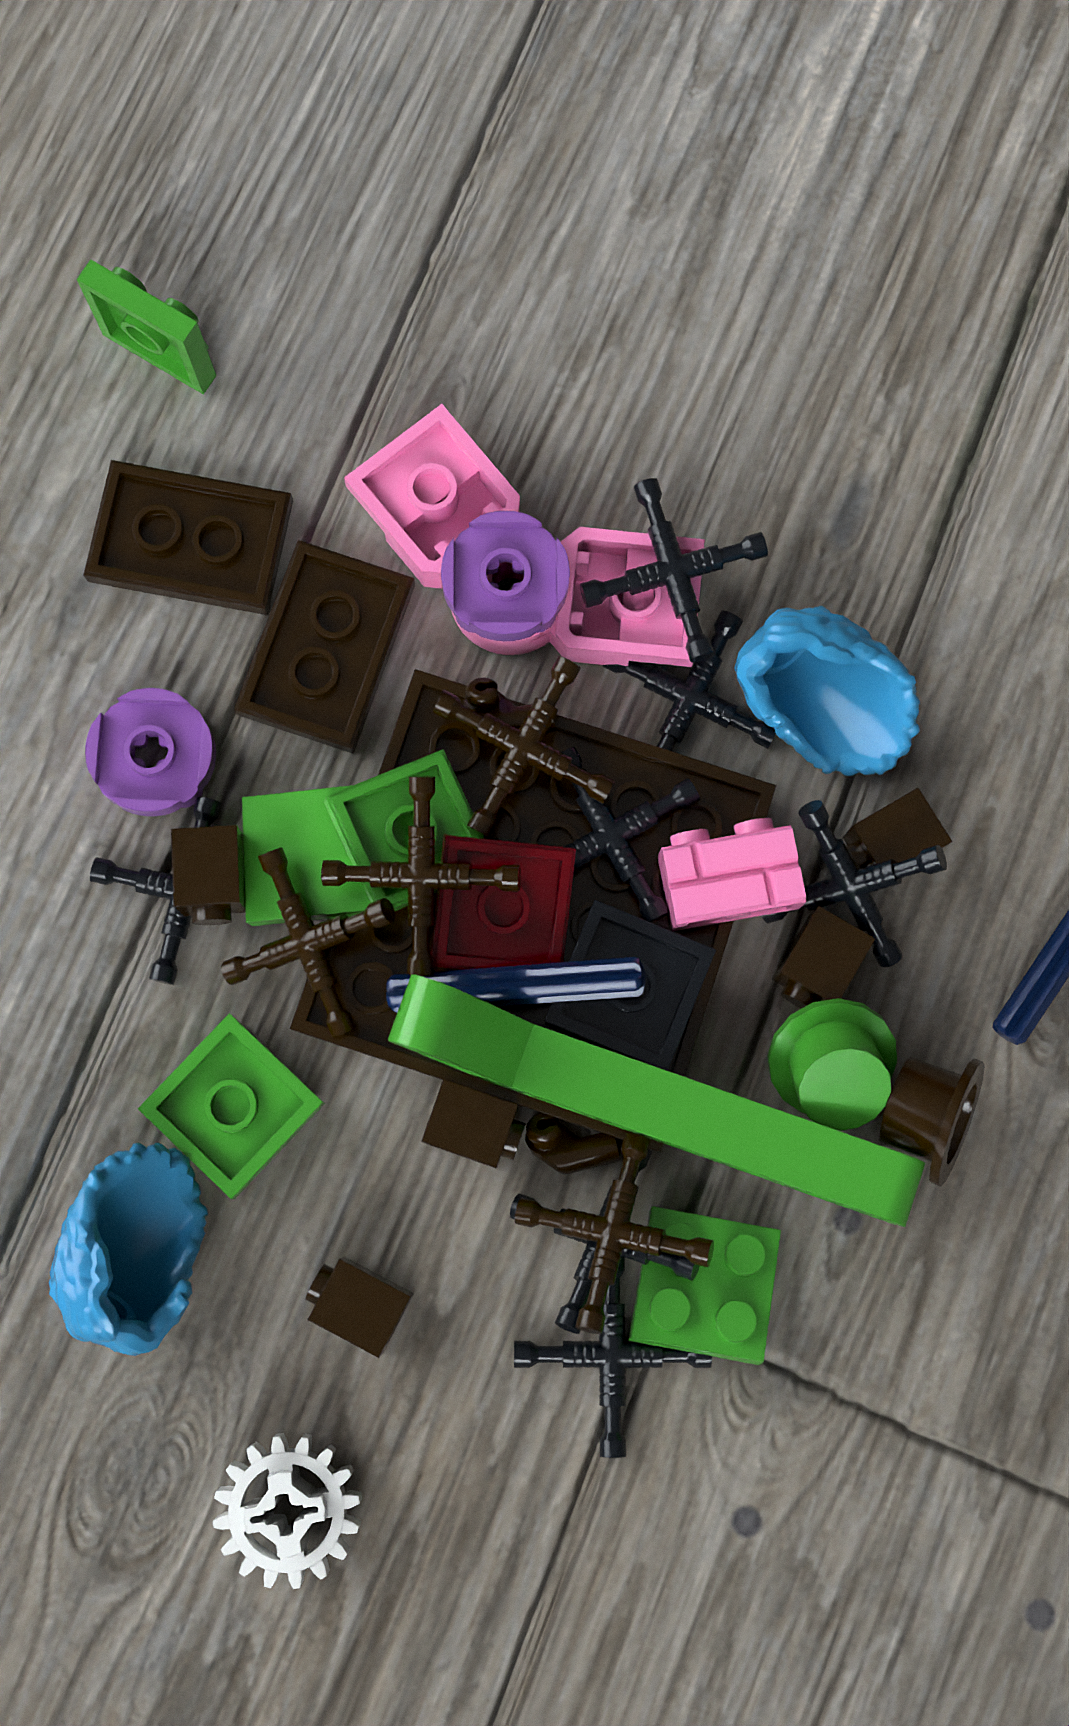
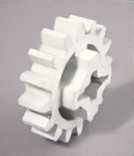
[213,1433,362,1589]

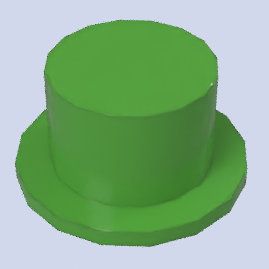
[767,998,897,1131]

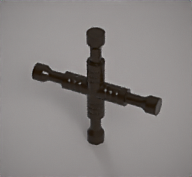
[433,656,615,838]
[321,776,521,976]
[221,847,395,1037]
[515,1133,714,1335]

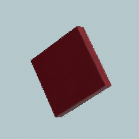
[431,834,576,969]

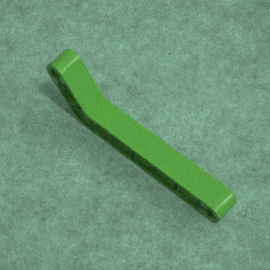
[388,974,925,1227]

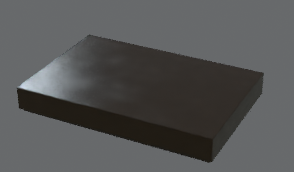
[83,460,293,615]
[234,540,415,754]

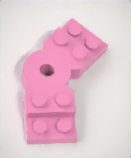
[344,404,705,667]

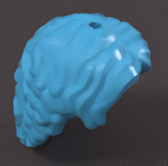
[734,606,920,776]
[49,1143,208,1356]

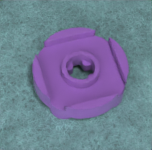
[441,511,570,641]
[85,688,216,816]

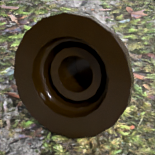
[879,1057,985,1187]

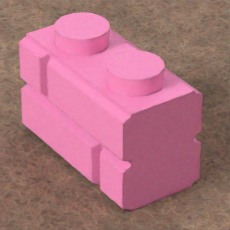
[658,818,806,931]

